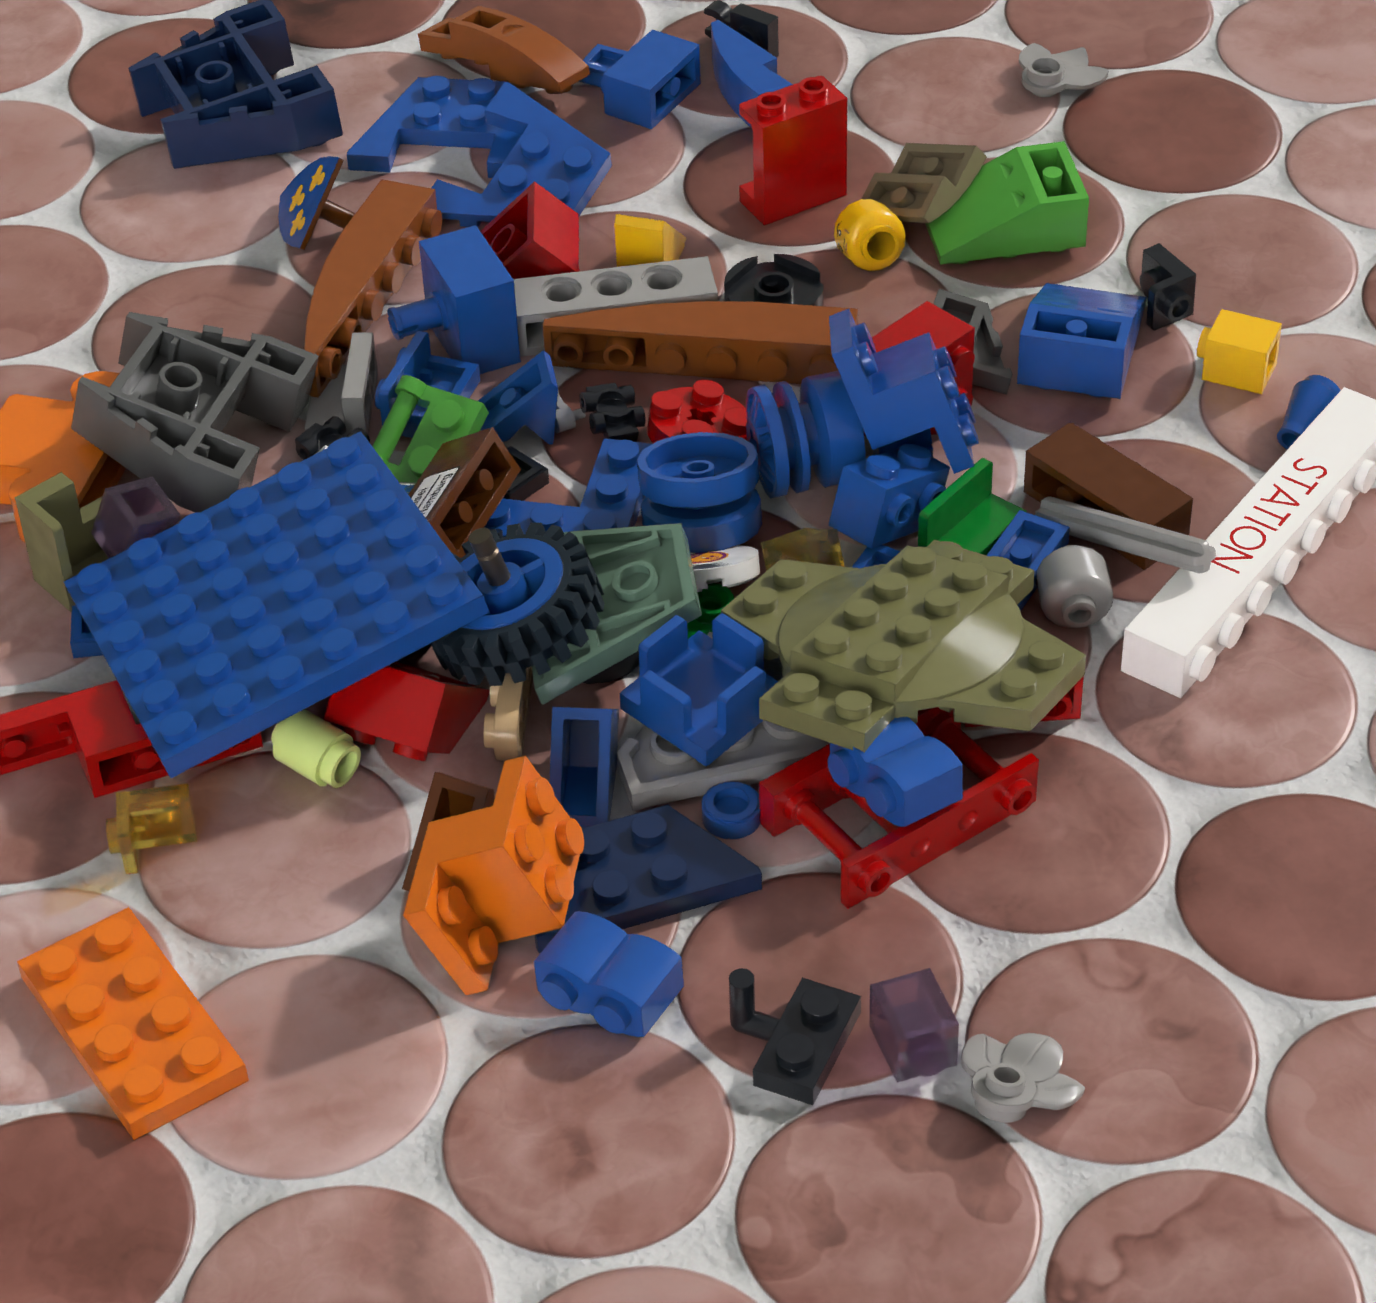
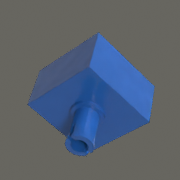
[387,225,521,374]

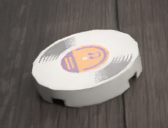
[690,545,760,592]

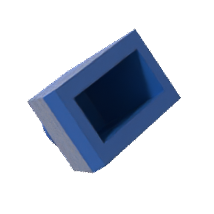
[549,707,619,828]

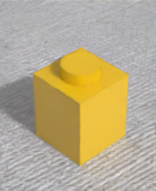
[1197,309,1282,395]

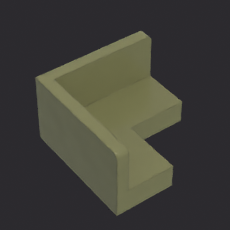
[15,472,143,612]

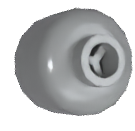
[1037,545,1113,628]

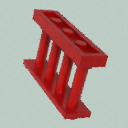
[759,707,1039,909]

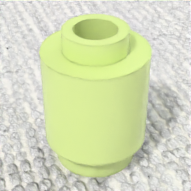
[271,709,361,788]

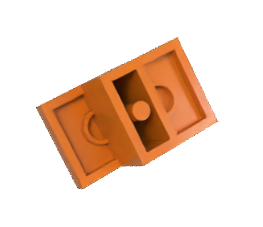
[403,755,584,995]

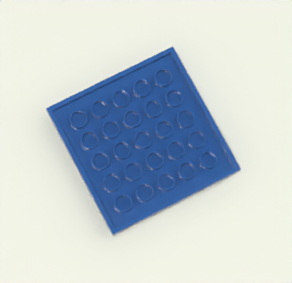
[64,431,490,778]

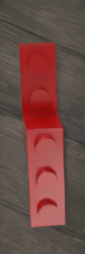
[0,680,263,798]

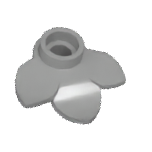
[1019,43,1109,97]
[961,1033,1085,1123]

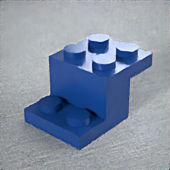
[829,309,979,474]

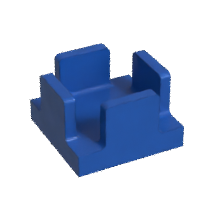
[619,613,778,767]

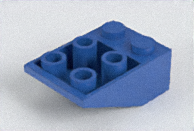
[1017,283,1147,399]

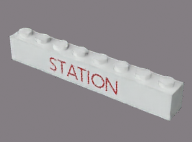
[1121,387,1376,698]

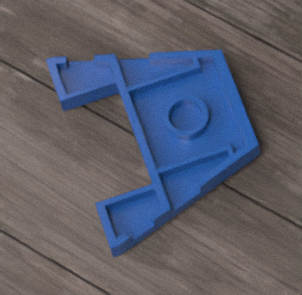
[347,76,521,178]
[431,81,612,227]

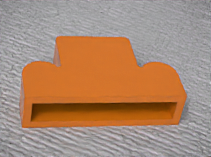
[0,371,126,543]

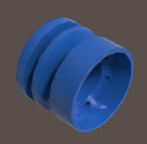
[746,371,866,499]

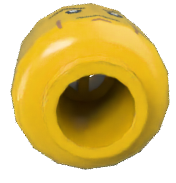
[834,199,906,271]

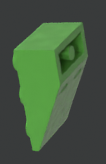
[925,141,1089,265]

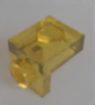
[106,783,197,875]

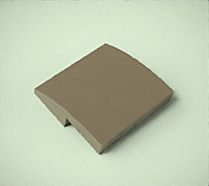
[862,143,987,223]

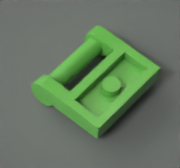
[372,375,489,483]

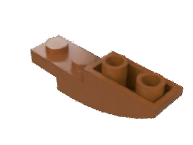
[418,6,590,94]

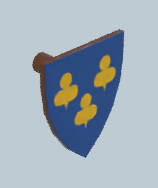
[278,156,355,250]

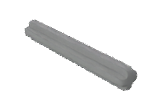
[1035,496,1216,574]

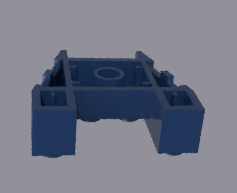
[128,0,343,169]

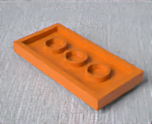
[17,907,249,1140]

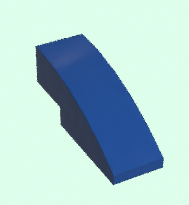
[711,20,793,128]

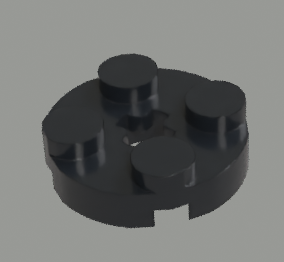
[724,254,824,306]

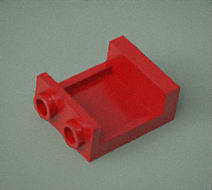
[739,76,847,226]

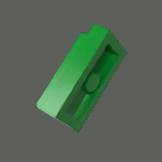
[918,458,1027,555]

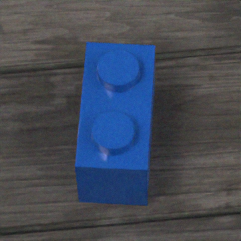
[601,29,701,129]

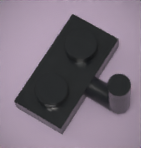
[729,968,861,1105]

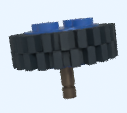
[430,523,604,686]

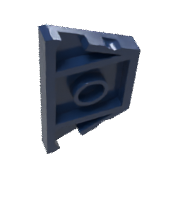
[535,805,762,953]

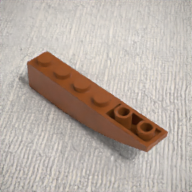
[304,179,442,398]
[543,301,858,384]

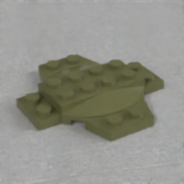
[721,540,1086,753]

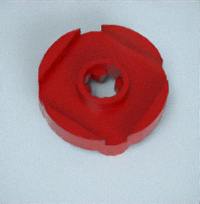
[647,380,747,443]

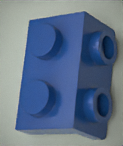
[375,330,481,438]

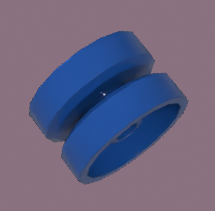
[637,432,762,553]

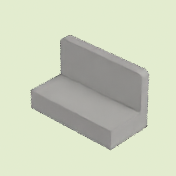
[305,332,378,437]

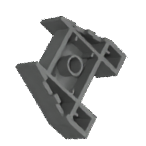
[71,312,319,513]

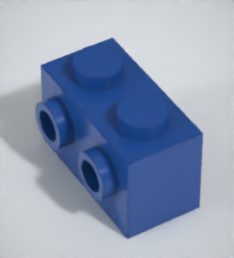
[828,444,950,549]

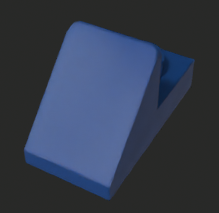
[478,350,558,445]

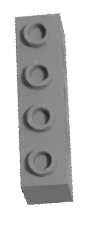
[513,256,718,357]

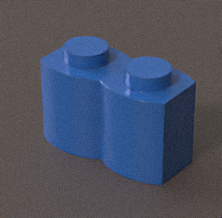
[827,717,963,827]
[534,911,684,1037]

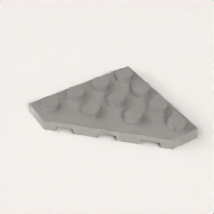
[617,595,830,811]

